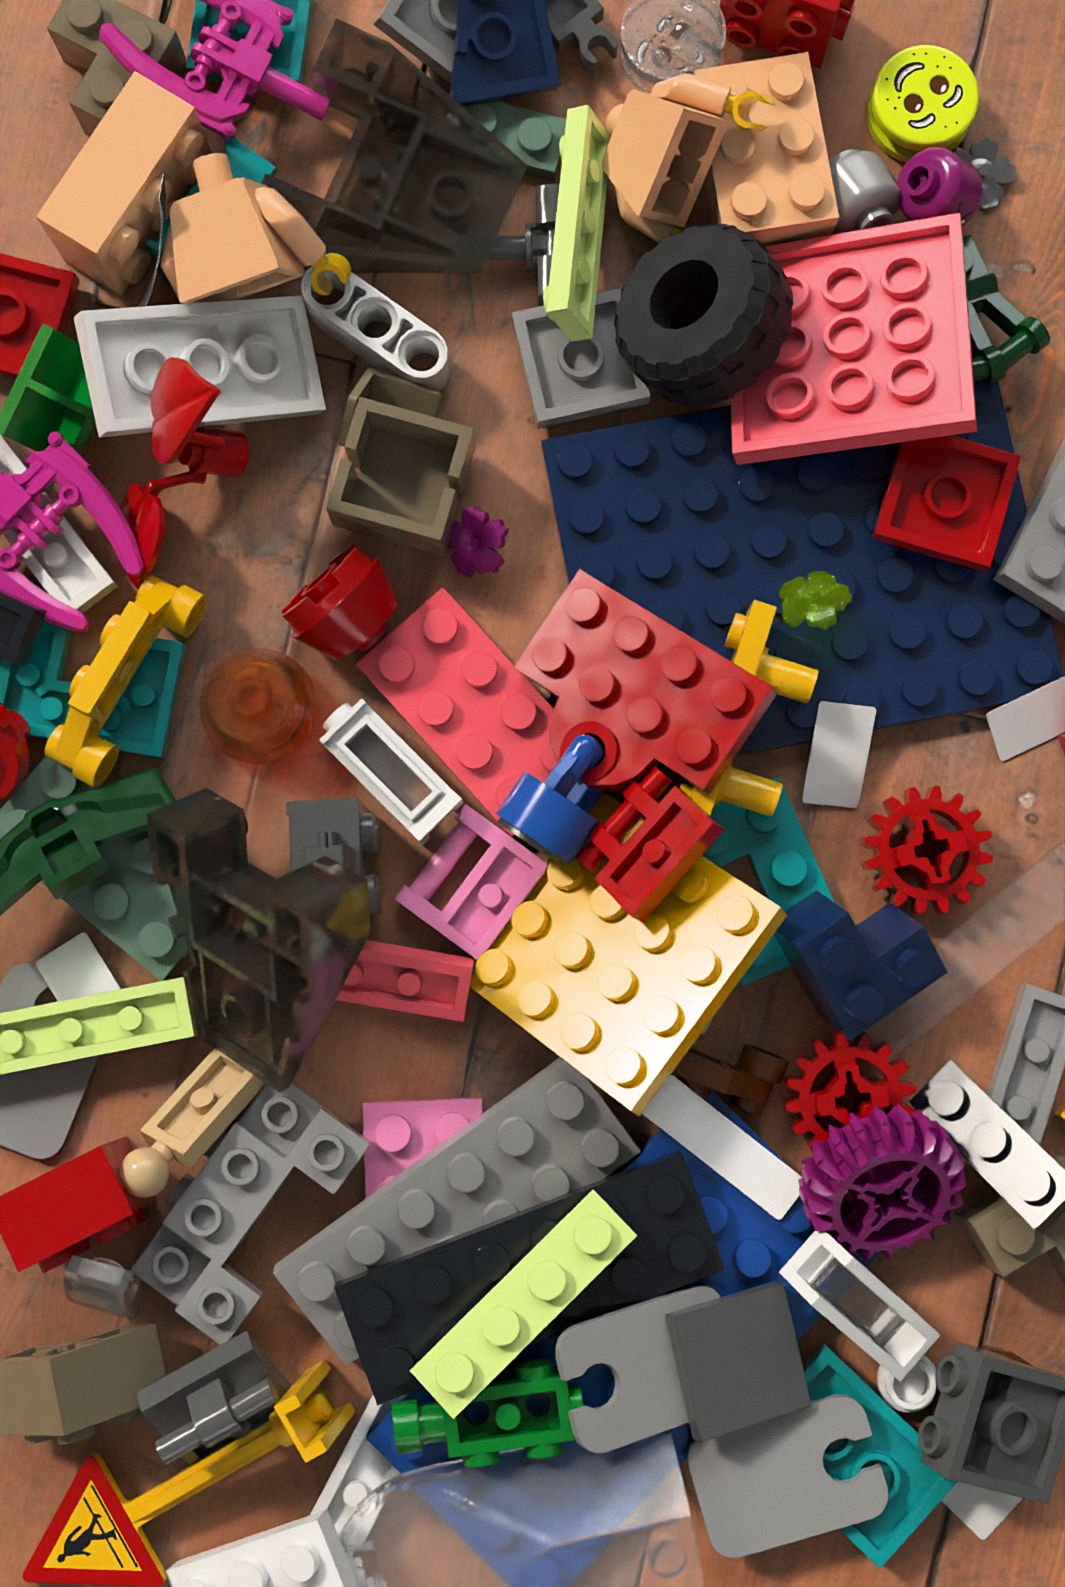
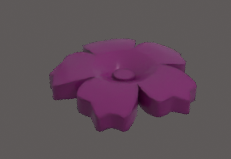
[447,505,509,577]

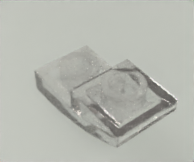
[63,1255,141,1321]

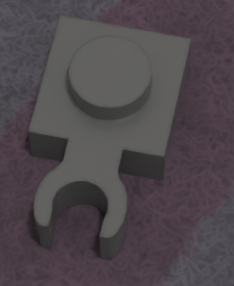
[545,0,618,74]

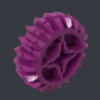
[798,1104,967,1261]

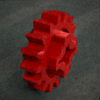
[860,786,993,915]
[783,1030,917,1151]

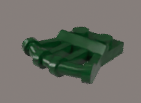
[963,235,1050,383]

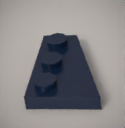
[448,0,562,110]

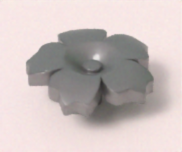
[954,137,1017,210]

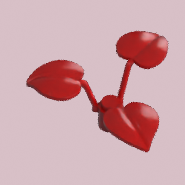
[120,357,249,590]

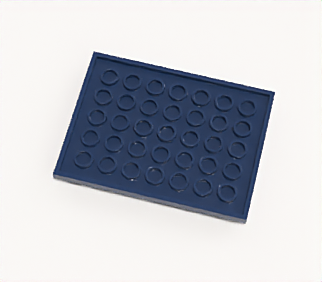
[541,379,1064,771]

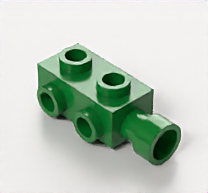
[392,1359,583,1467]

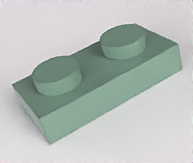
[445,101,566,182]

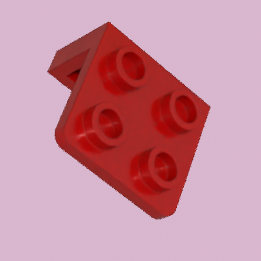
[716,0,855,69]

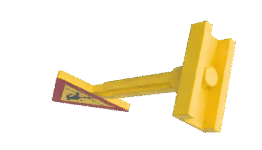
[22,1359,356,1587]

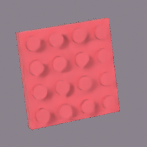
[731,213,978,465]

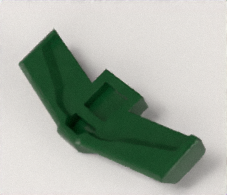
[0,768,188,916]

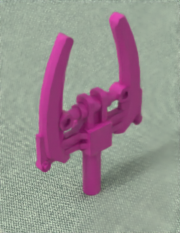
[99,0,331,141]
[0,432,144,633]

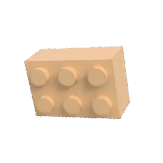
[693,52,839,246]
[36,71,212,297]

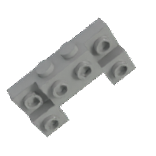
[130,1070,372,1345]

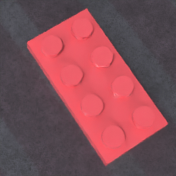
[356,587,558,838]

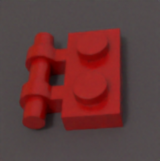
[576,765,724,923]

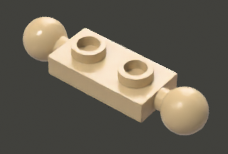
[119,1016,287,1198]

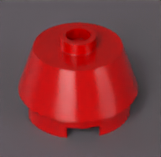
[281,544,398,661]

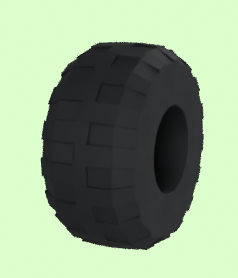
[614,223,794,407]

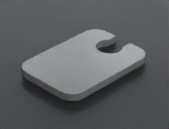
[0,963,101,1159]
[555,1285,721,1454]
[687,1394,889,1558]

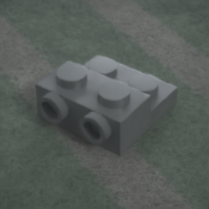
[918,1341,1065,1504]

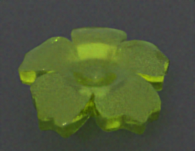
[779,571,852,630]

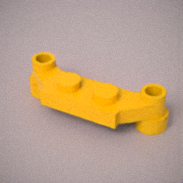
[44,575,208,788]

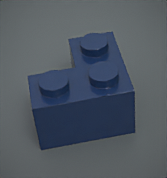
[774,890,948,1041]

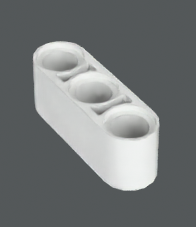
[301,267,450,391]

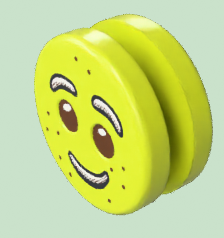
[866,45,979,163]

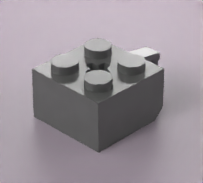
[286,798,382,929]

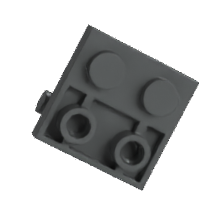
[137,1331,292,1466]

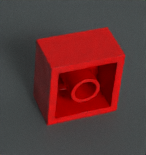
[0,1136,157,1274]

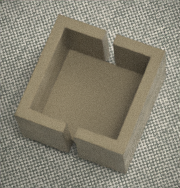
[326,397,476,557]

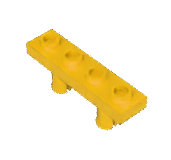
[679,600,819,817]

